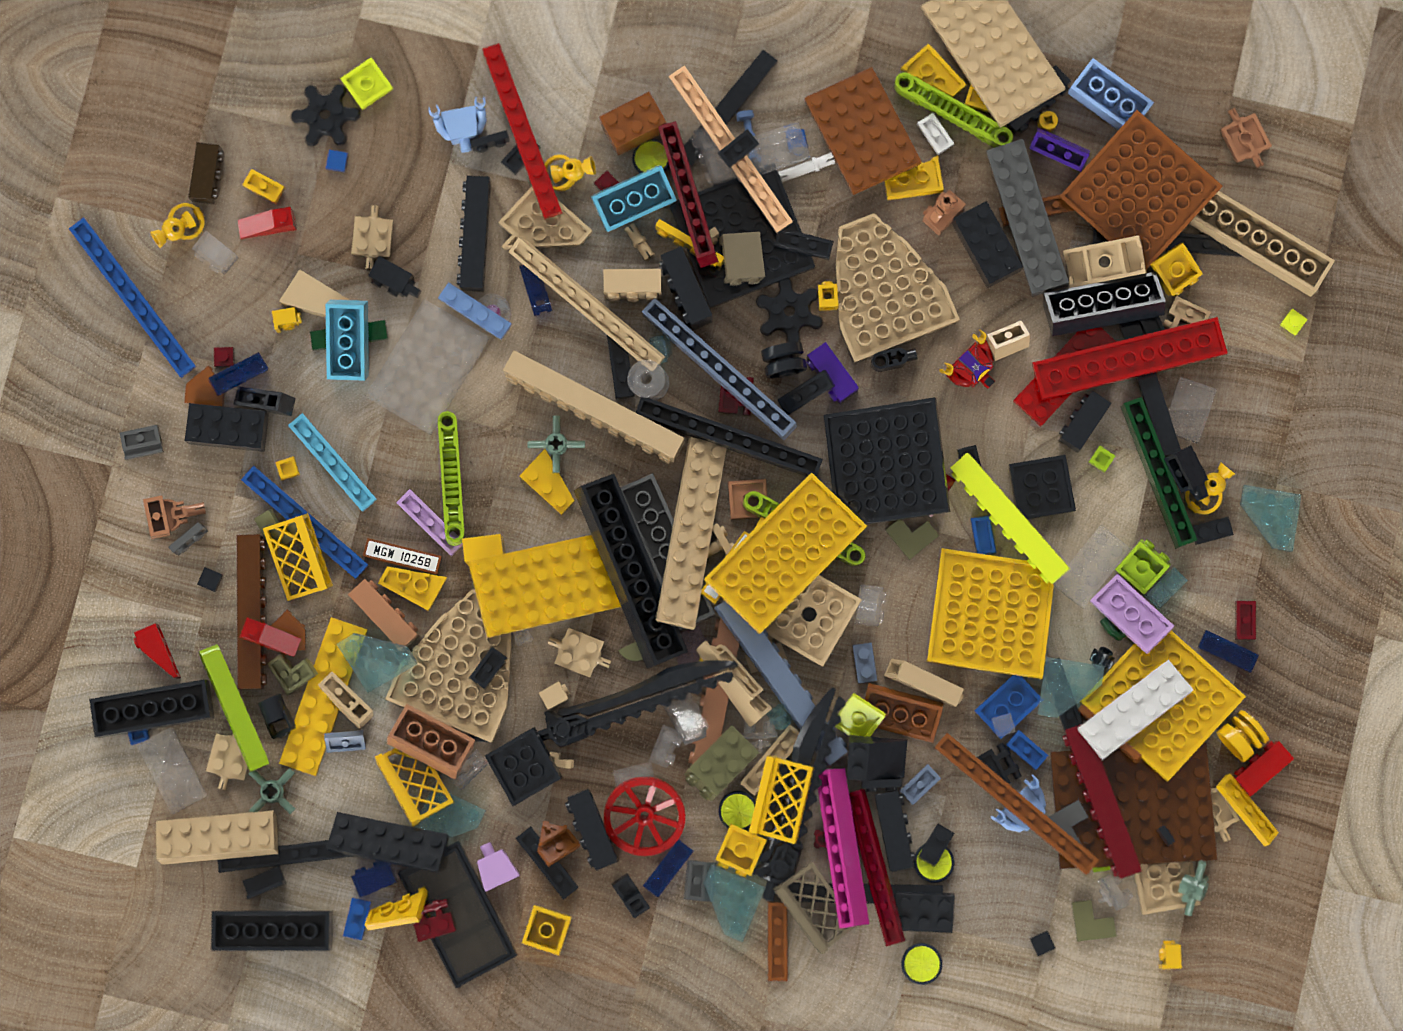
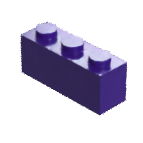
[1029,127,1090,172]
[806,342,859,404]

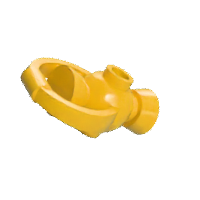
[544,155,596,191]
[150,203,205,248]
[1185,462,1235,515]

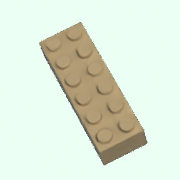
[156,811,278,865]

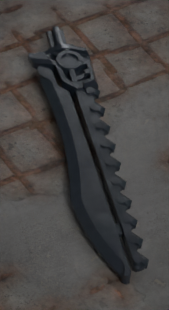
[537,660,738,748]
[752,687,846,902]

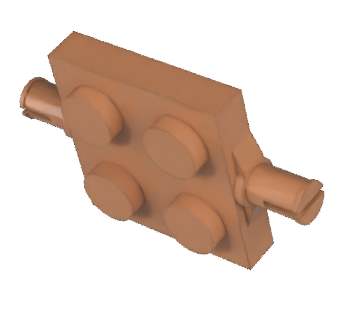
[1220,108,1272,168]

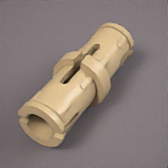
[624,223,655,261]

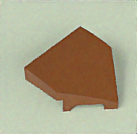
[184,365,225,406]
[267,609,306,650]
[537,821,581,867]

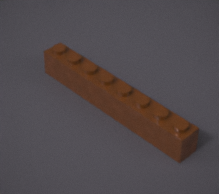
[237,534,267,690]

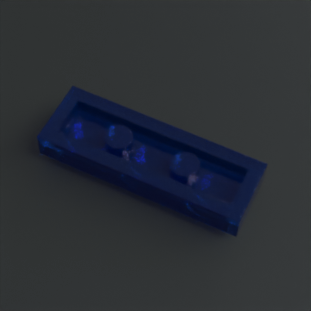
[208,352,268,396]
[1197,630,1259,673]
[643,839,694,897]

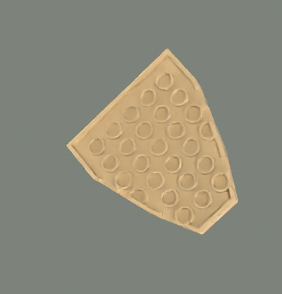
[836,213,960,363]
[385,589,512,743]

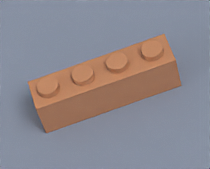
[348,579,419,652]

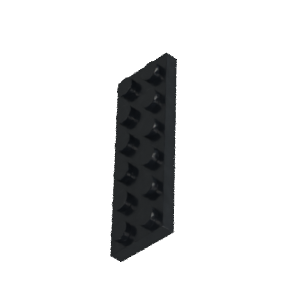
[326,812,449,873]

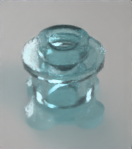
[766,704,791,730]

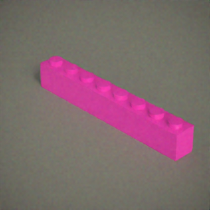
[818,769,870,928]

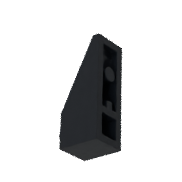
[233,386,296,416]

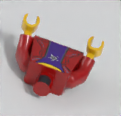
[939,330,995,389]

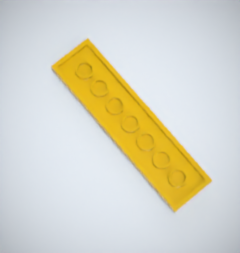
[279,617,368,776]

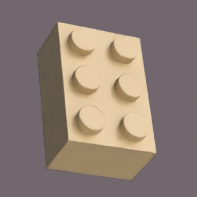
[603,269,662,303]

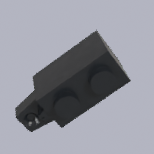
[368,256,422,298]
[1164,445,1209,501]

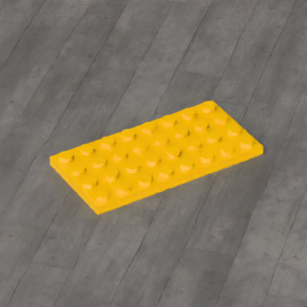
[704,473,867,634]
[468,535,621,638]

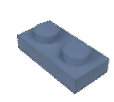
[852,642,877,684]
[324,730,366,753]
[900,764,941,805]

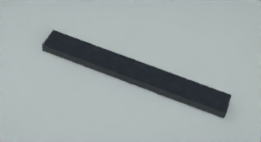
[684,49,778,168]
[1092,227,1243,257]
[1119,320,1181,457]
[217,840,355,873]
[787,882,943,904]

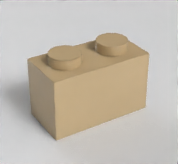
[987,320,1030,361]

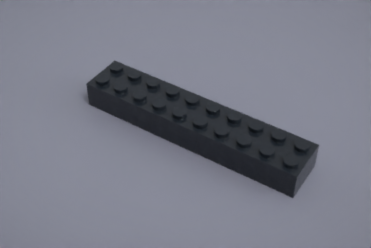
[574,473,688,669]

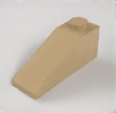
[318,672,374,730]

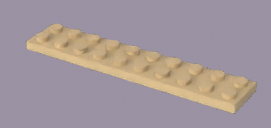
[656,437,727,630]

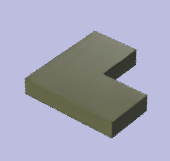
[254,509,300,550]
[885,519,939,560]
[267,653,318,696]
[1071,900,1117,942]

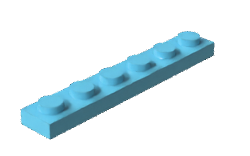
[288,413,377,512]

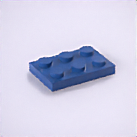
[974,675,1043,739]

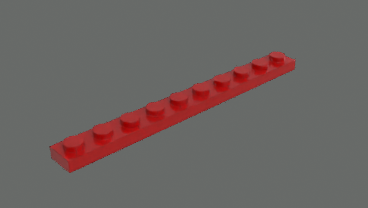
[482,43,562,220]

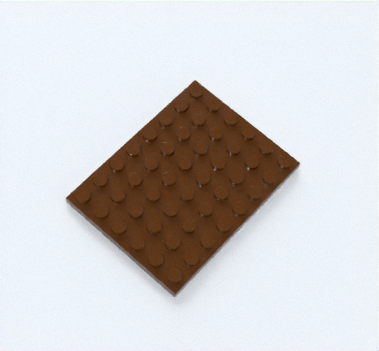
[1050,743,1217,869]

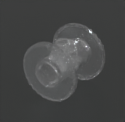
[627,360,669,401]

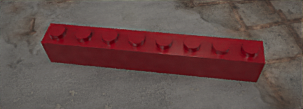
[658,121,719,268]
[1062,724,1142,880]

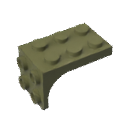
[684,725,760,801]

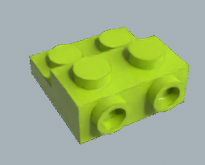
[1115,539,1171,595]

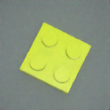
[340,57,393,110]
[834,693,886,737]

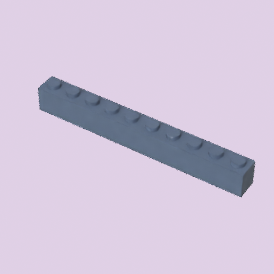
[642,298,797,441]
[714,600,848,766]

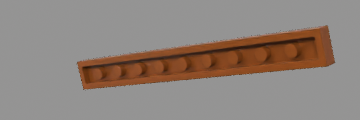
[935,733,1099,875]

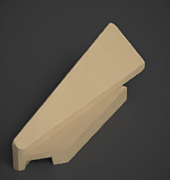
[696,641,772,727]

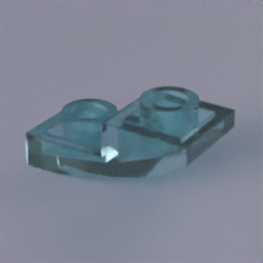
[1145,568,1188,609]

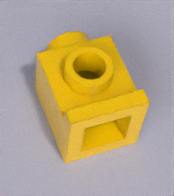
[818,281,839,311]
[272,307,302,333]
[1159,940,1182,969]

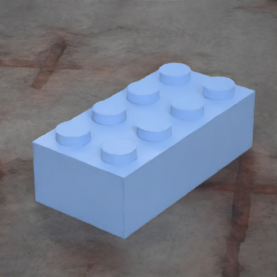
[1068,58,1154,130]

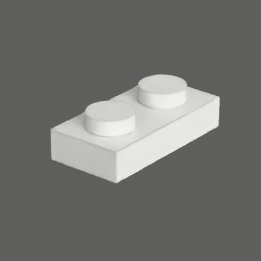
[917,113,954,155]

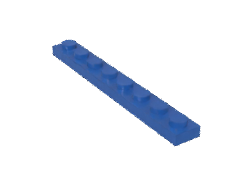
[241,465,369,580]

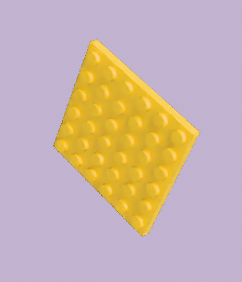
[927,548,1054,679]
[1080,630,1246,782]

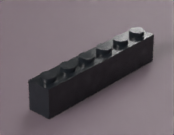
[457,175,491,292]

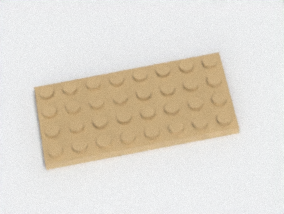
[921,0,1065,128]

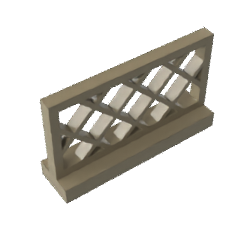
[773,862,855,954]

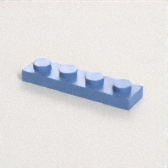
[438,282,512,340]

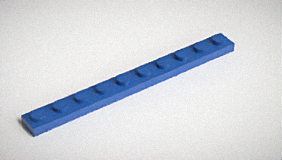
[69,218,197,378]

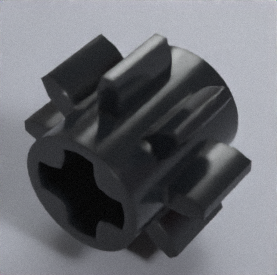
[1089,647,1115,671]

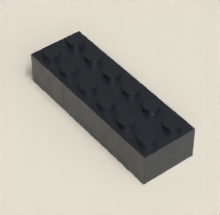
[1043,272,1166,337]
[89,679,215,738]
[211,910,333,951]

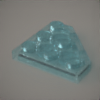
[1240,485,1301,552]
[337,633,418,693]
[1038,657,1104,718]
[414,786,486,838]
[703,865,765,942]

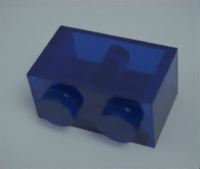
[351,861,398,898]

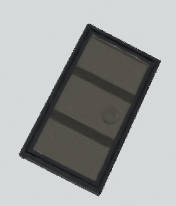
[397,841,518,988]

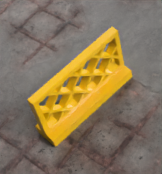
[263,513,333,601]
[375,748,454,827]
[749,756,814,844]

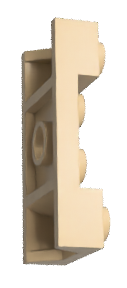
[1063,235,1147,288]

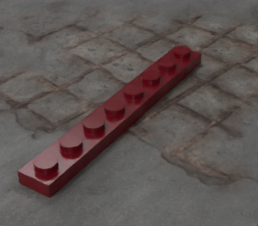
[849,789,906,947]

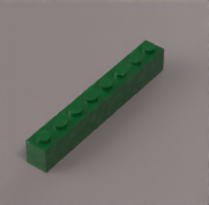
[1121,397,1197,549]

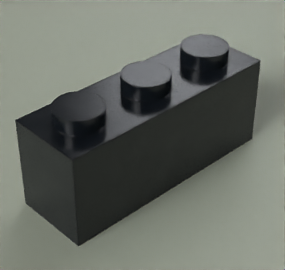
[1059,391,1112,453]

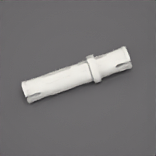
[778,152,835,183]

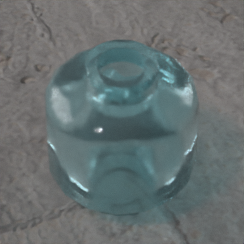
[648,335,673,363]

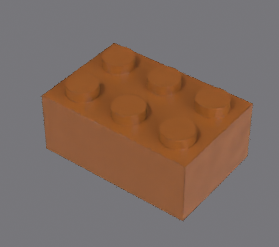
[599,91,667,156]

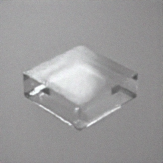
[991,713,1016,737]

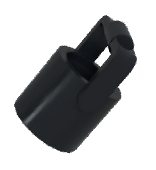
[258,694,296,739]

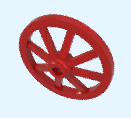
[603,776,686,856]

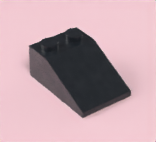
[846,735,908,781]

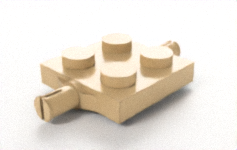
[352,205,393,270]
[548,627,611,678]
[206,734,248,790]
[1211,787,1239,842]

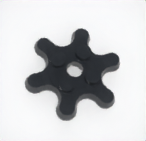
[290,84,361,147]
[756,278,823,343]

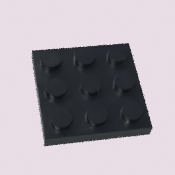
[1008,455,1076,520]
[485,727,563,806]

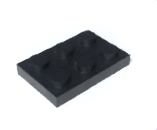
[895,891,955,933]

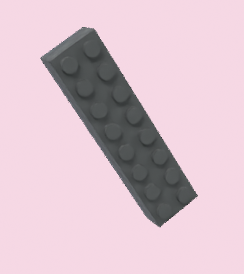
[986,139,1069,297]
[620,473,715,631]

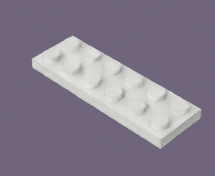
[1078,660,1193,760]

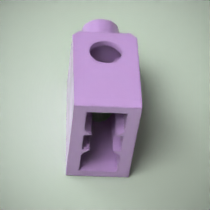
[477,842,520,892]

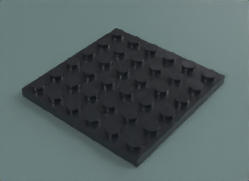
[669,163,816,308]
[824,397,950,525]

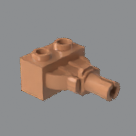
[922,189,966,236]
[143,495,206,539]

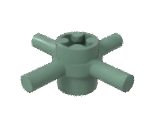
[527,415,585,473]
[249,768,295,814]
[1179,861,1209,916]

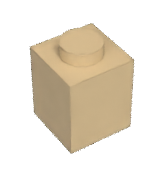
[539,682,570,710]

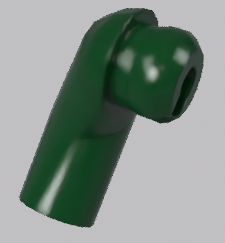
[1100,617,1126,641]

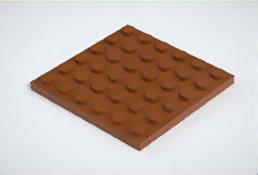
[1059,110,1223,270]

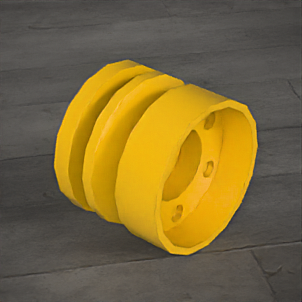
[1216,710,1269,762]

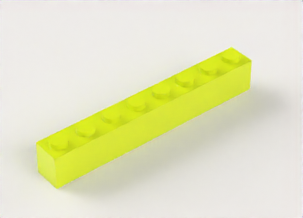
[950,453,1071,584]

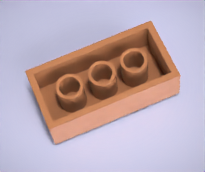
[387,704,475,779]

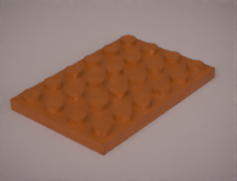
[804,67,922,195]

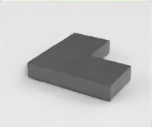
[1048,800,1088,844]

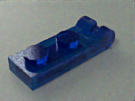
[519,265,553,316]

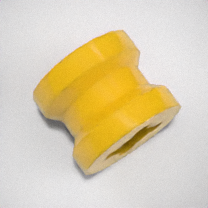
[1037,111,1058,132]

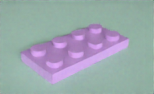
[1090,574,1174,654]

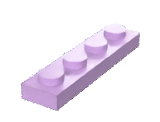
[396,489,463,557]

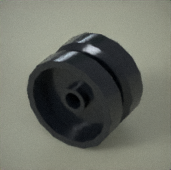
[761,342,807,379]

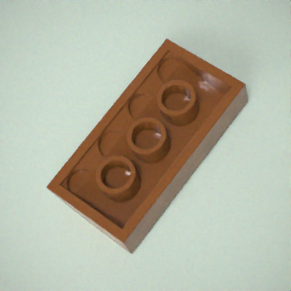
[864,683,943,743]

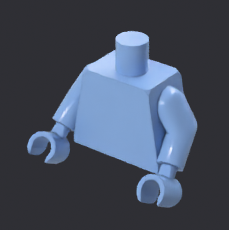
[428,96,487,153]
[991,775,1046,832]

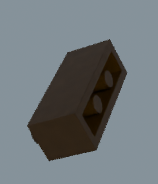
[188,142,224,204]

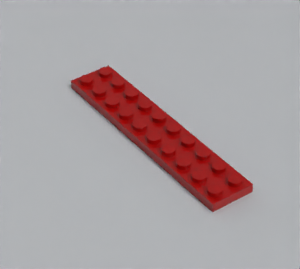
[1032,317,1228,400]

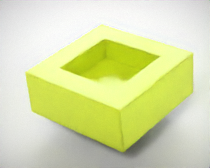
[1280,308,1308,336]

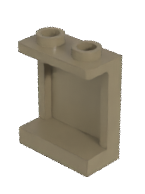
[719,232,765,286]

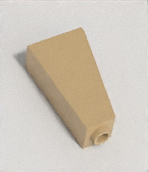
[279,269,349,318]
[884,659,964,707]

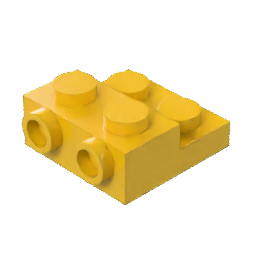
[1150,243,1203,296]
[715,824,766,878]

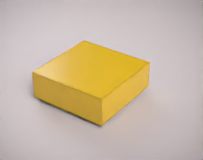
[275,456,300,481]

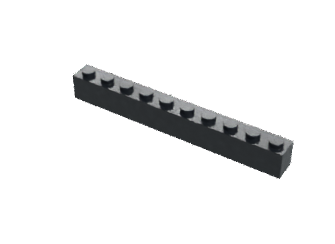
[635,396,823,477]

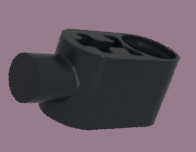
[871,348,918,372]

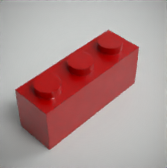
[1234,741,1294,797]

